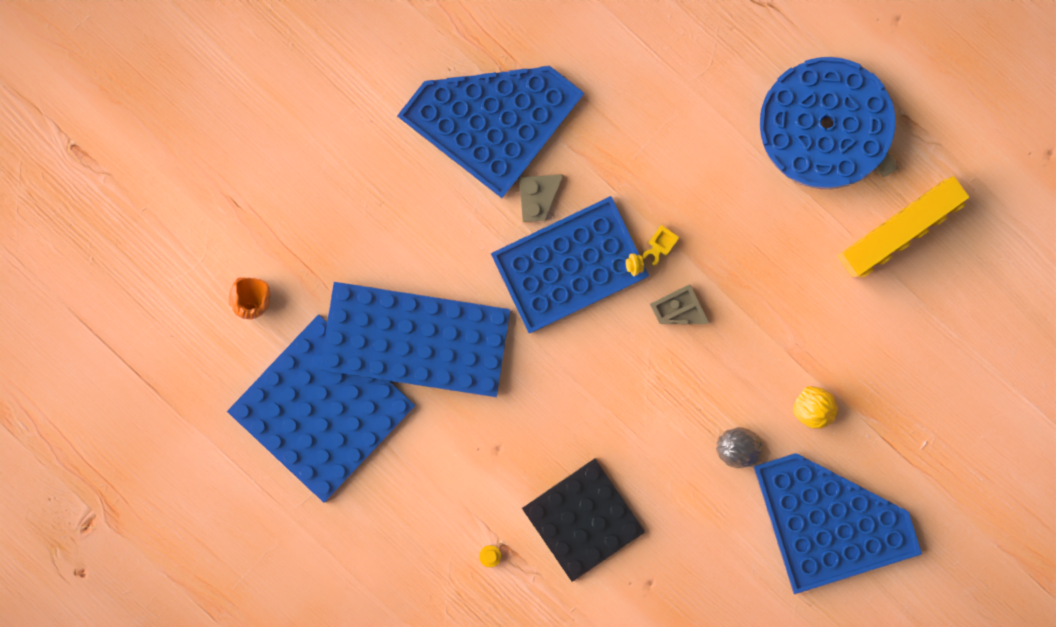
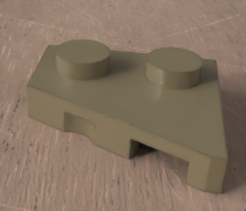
[519,174,562,222]

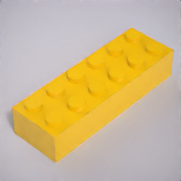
[837,176,969,278]

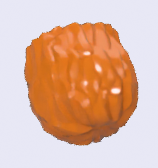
[229,277,271,320]

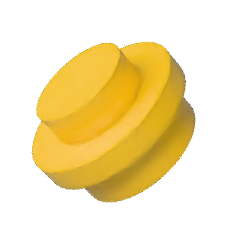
[626,253,644,276]
[479,545,501,568]

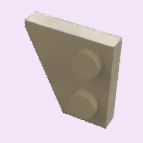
[650,284,709,324]

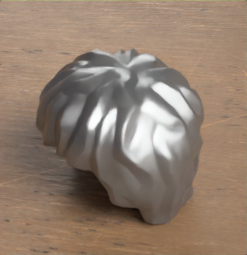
[716,427,762,468]

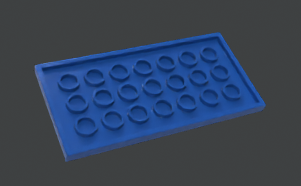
[320,282,510,397]

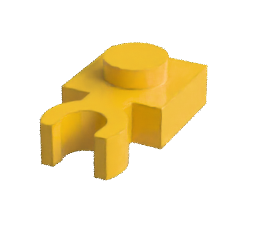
[642,225,679,266]

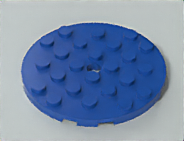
[760,57,895,189]

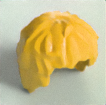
[793,386,838,429]

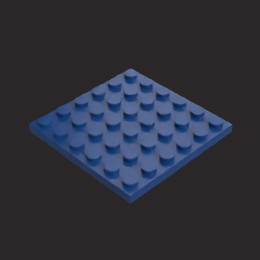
[227,314,416,503]

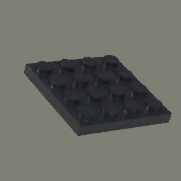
[522,458,645,582]

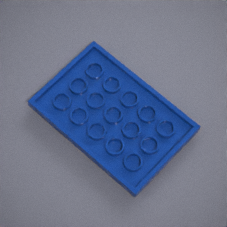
[490,196,649,334]

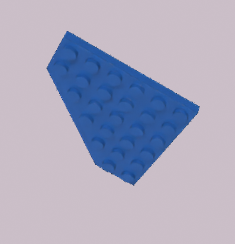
[397,66,584,198]
[753,453,922,594]

